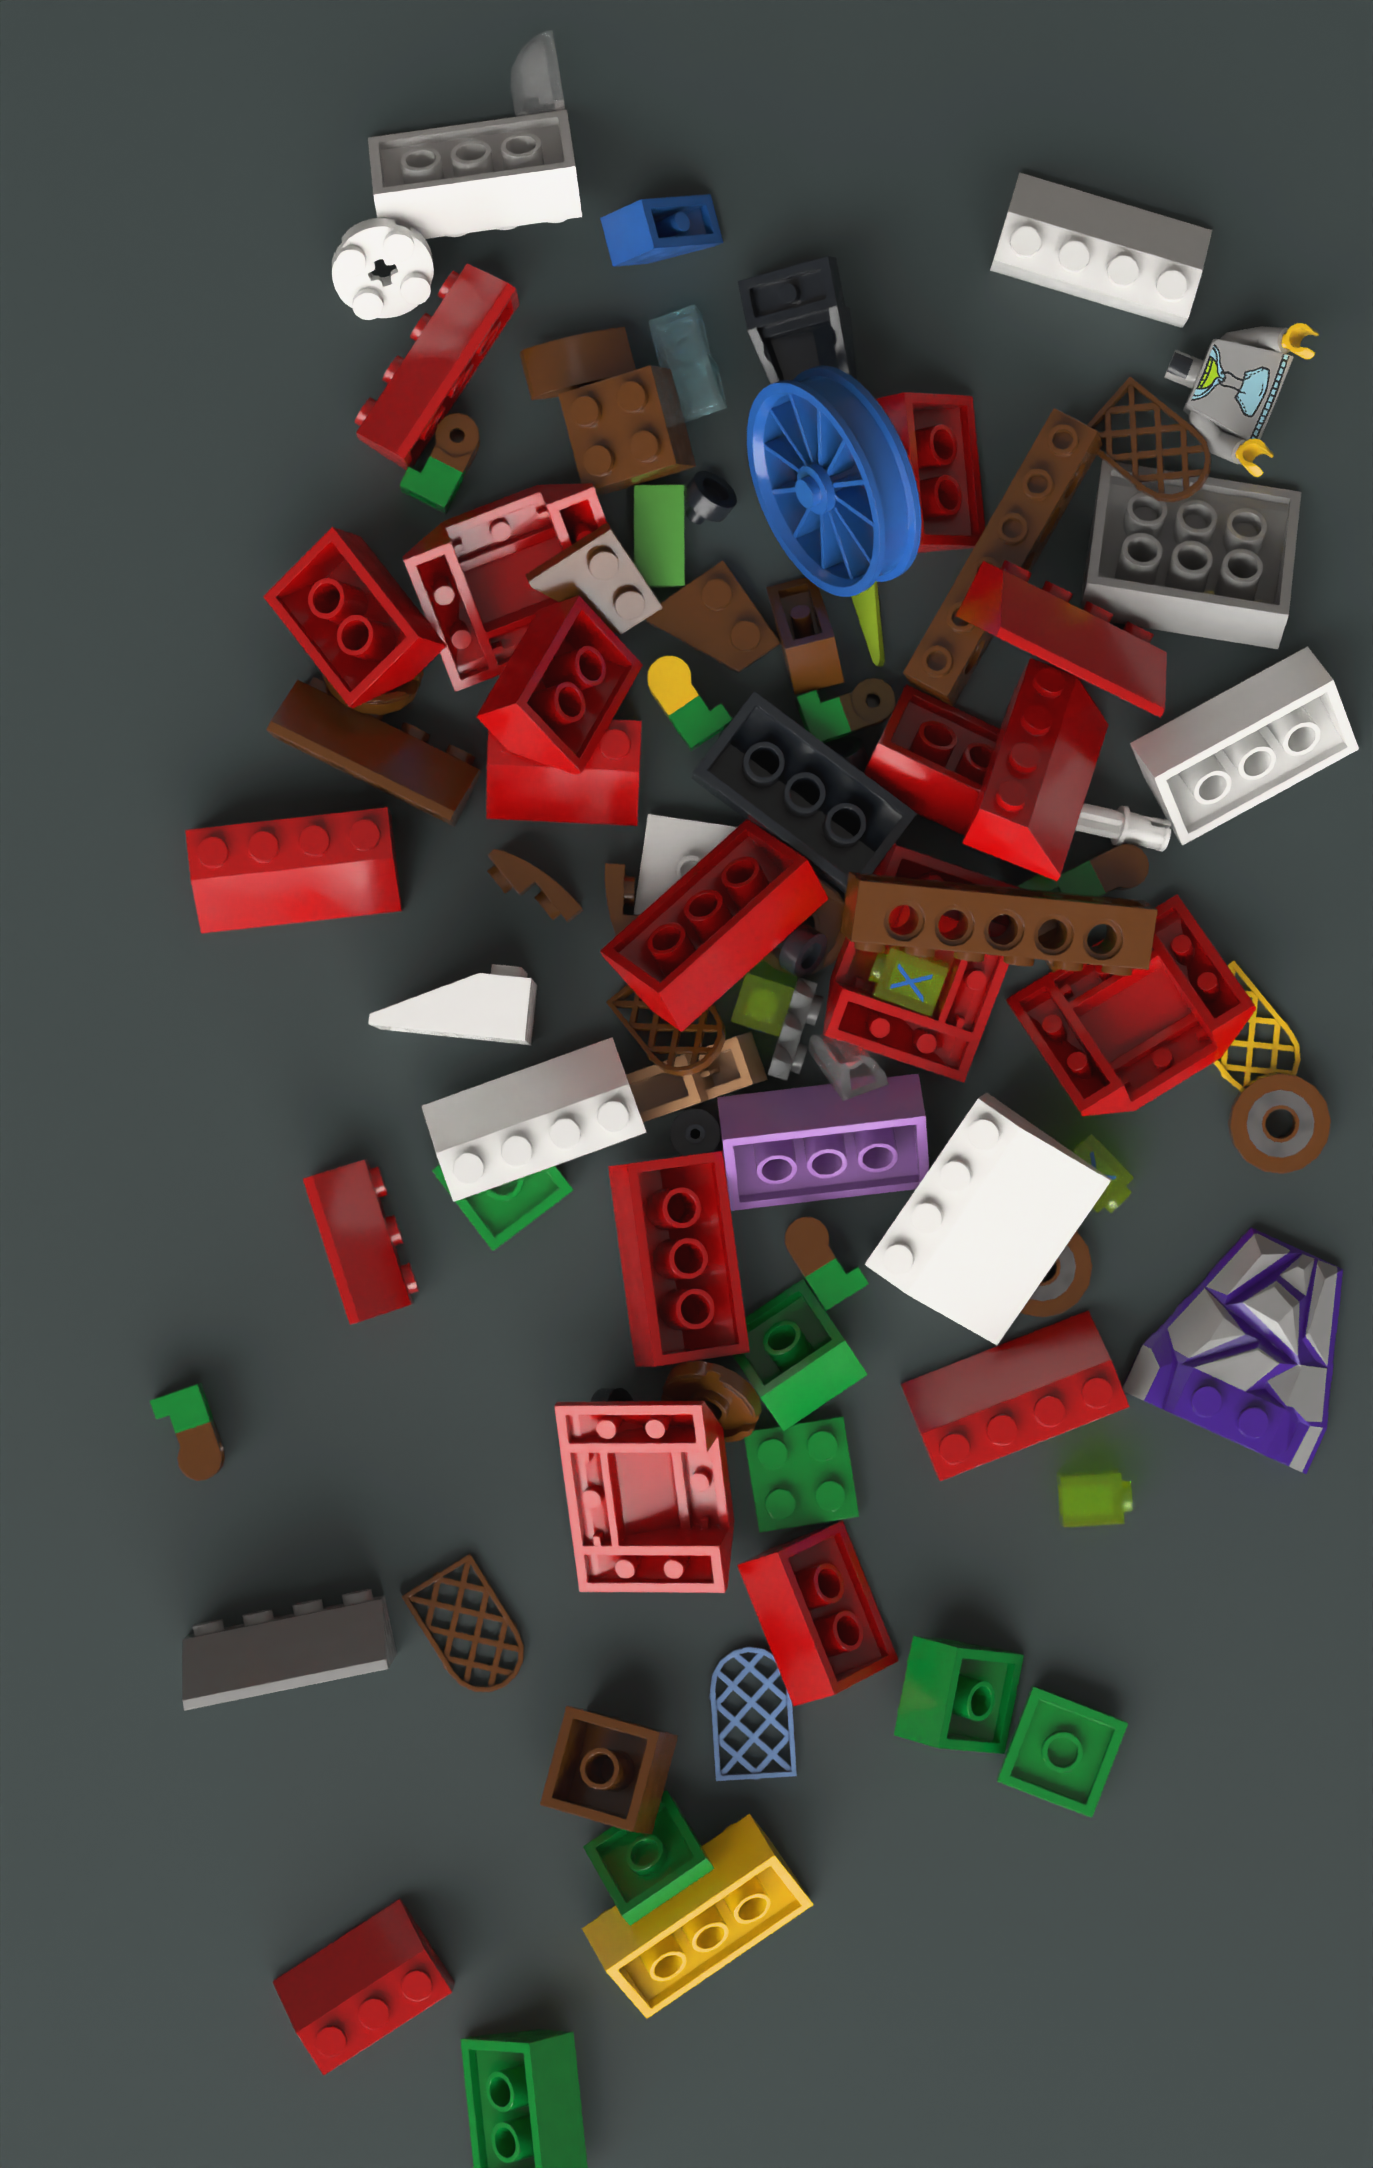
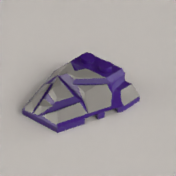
[1122,1227,1343,1474]

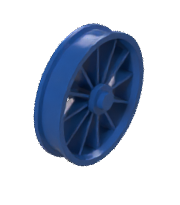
[747,366,922,597]

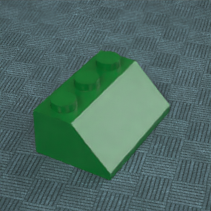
[460,2029,588,2168]

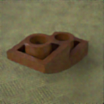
[519,327,636,400]
[487,849,584,923]
[605,863,638,936]

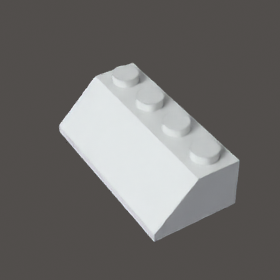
[368,110,582,239]
[990,173,1212,328]
[1130,646,1359,845]
[421,1037,647,1202]

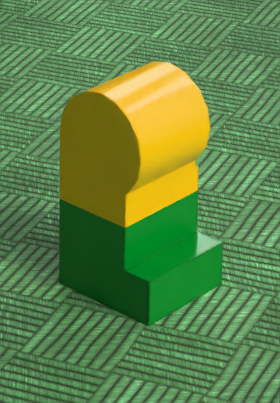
[648,656,733,752]

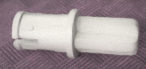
[1075,803,1171,852]

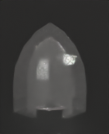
[511,30,565,117]
[809,1033,889,1101]

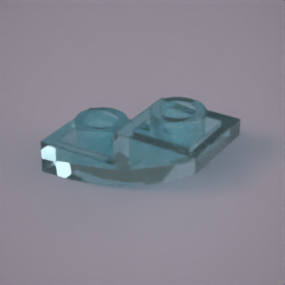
[648,304,727,423]

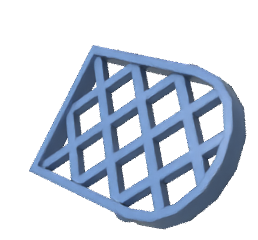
[709,1646,797,1781]

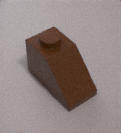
[766,577,844,695]

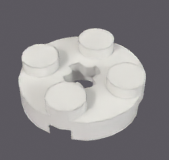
[332,218,434,320]

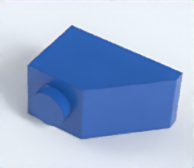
[600,194,723,267]

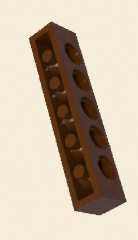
[903,408,1103,707]
[841,872,1157,976]

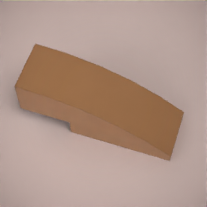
[626,1032,768,1123]

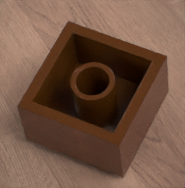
[558,365,696,495]
[540,1706,678,1834]

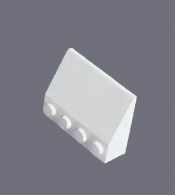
[369,964,537,1045]
[865,1093,1112,1345]

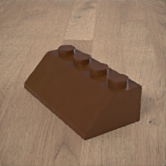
[266,677,481,827]

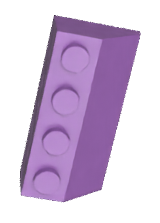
[717,1074,929,1211]

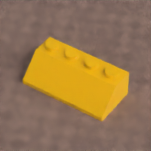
[582,1814,814,2019]

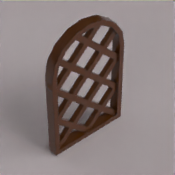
[1087,377,1212,502]
[606,985,725,1076]
[401,1553,524,1692]

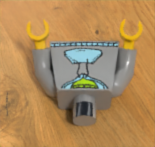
[1164,323,1319,477]

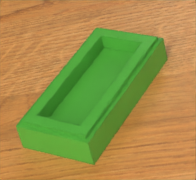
[634,485,685,588]

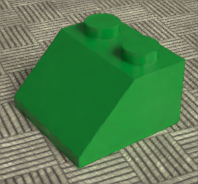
[733,1279,868,1431]
[894,1635,1024,1754]

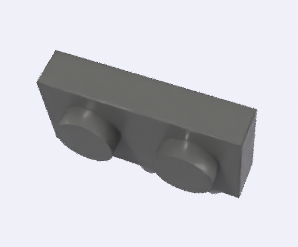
[767,977,824,1081]

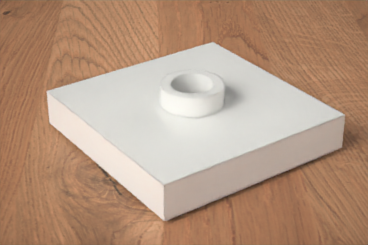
[634,814,737,916]

